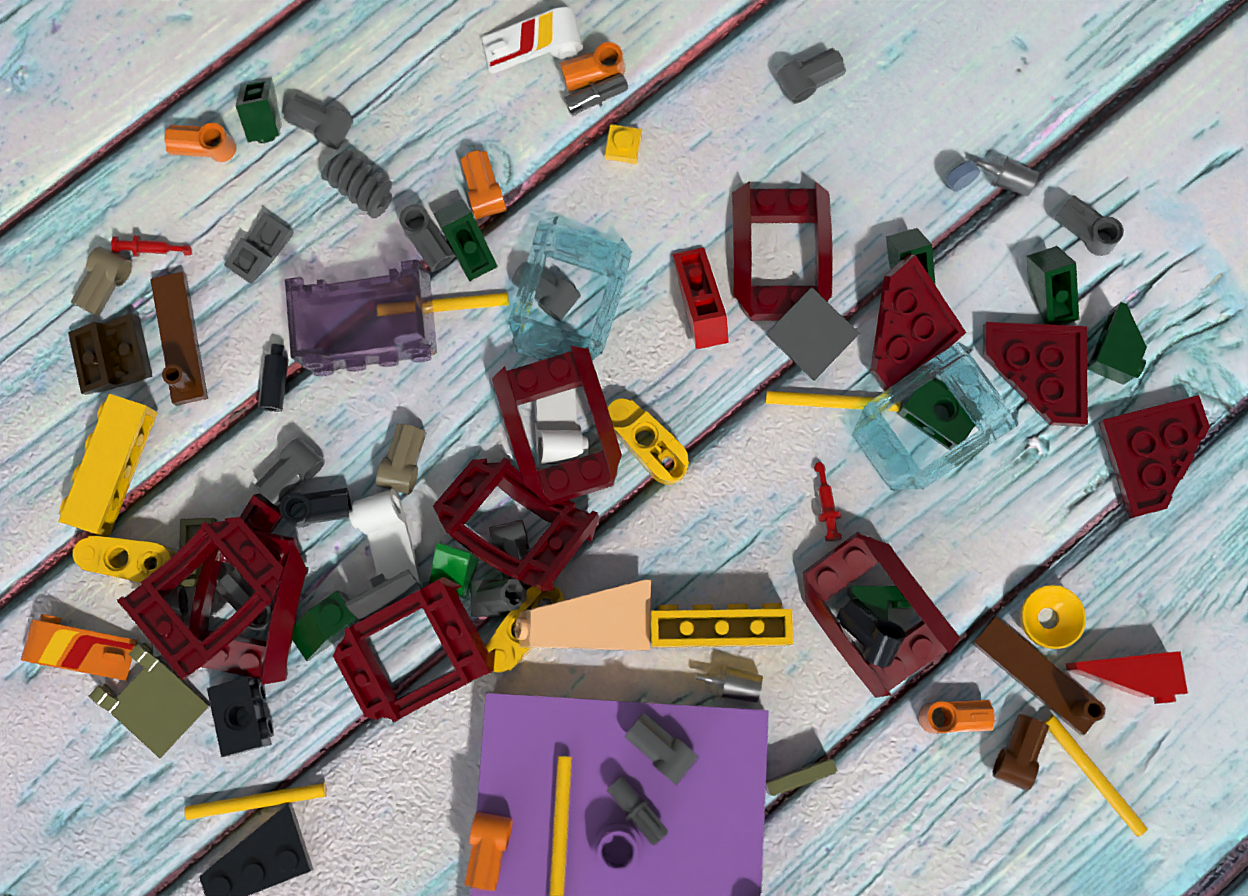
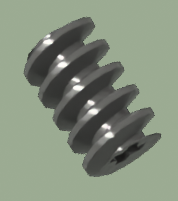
[321,149,393,219]

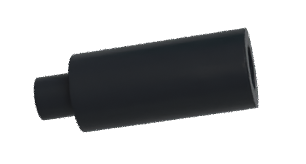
[258,344,289,412]

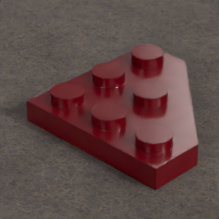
[870,254,967,397]
[983,322,1088,427]
[1098,395,1210,519]

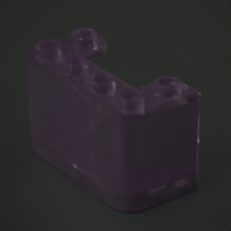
[285,259,437,376]

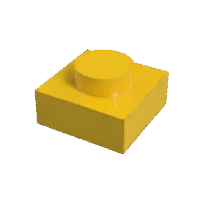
[605,124,642,164]

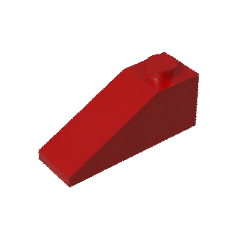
[672,247,729,350]
[1065,651,1188,704]

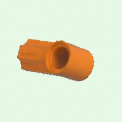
[560,42,625,91]
[164,123,236,162]
[460,150,507,220]
[918,700,995,734]
[464,811,513,891]

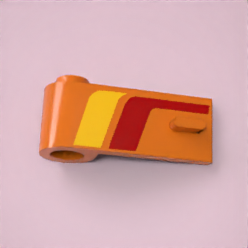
[20,614,137,681]

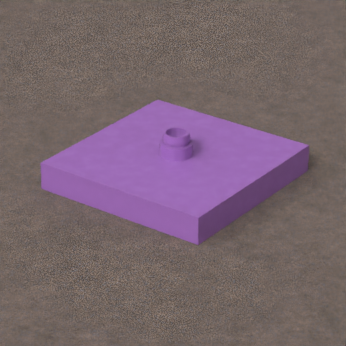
[470,693,769,896]

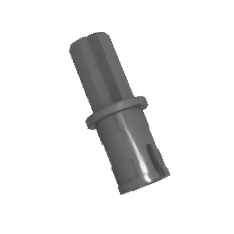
[564,73,628,117]
[606,775,668,845]

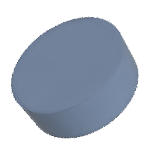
[946,161,980,192]

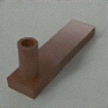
[150,271,208,406]
[972,616,1106,735]

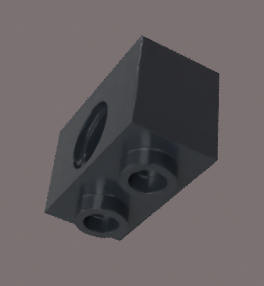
[207,677,274,757]

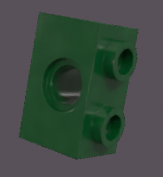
[898,375,983,453]

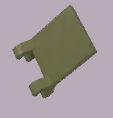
[89,643,210,759]

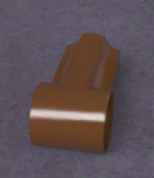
[992,714,1049,791]

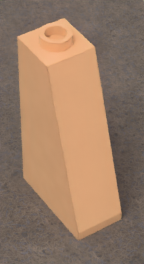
[515,580,651,651]

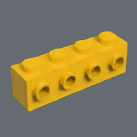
[58,394,158,537]
[651,603,793,648]

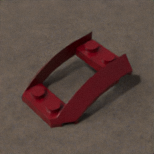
[732,181,833,321]
[492,345,622,506]
[433,457,599,591]
[117,517,284,681]
[189,530,309,685]
[802,532,960,698]
[333,577,495,723]

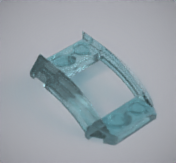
[507,216,632,361]
[852,342,1018,491]

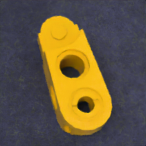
[608,398,689,485]
[73,536,176,583]
[485,586,565,673]

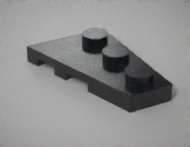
[199,803,314,896]

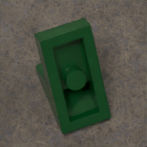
[847,586,922,620]

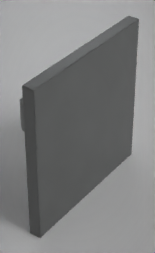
[766,287,860,381]
[345,569,423,621]

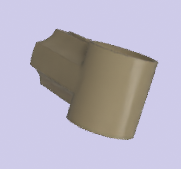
[71,246,132,316]
[376,423,426,495]

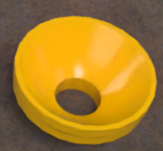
[1020,585,1086,649]

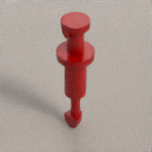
[111,235,192,257]
[814,462,842,542]

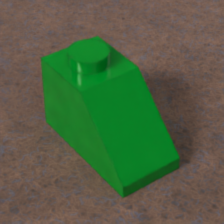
[429,543,479,599]

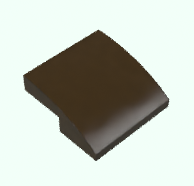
[68,313,153,395]

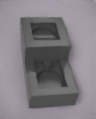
[224,212,294,284]

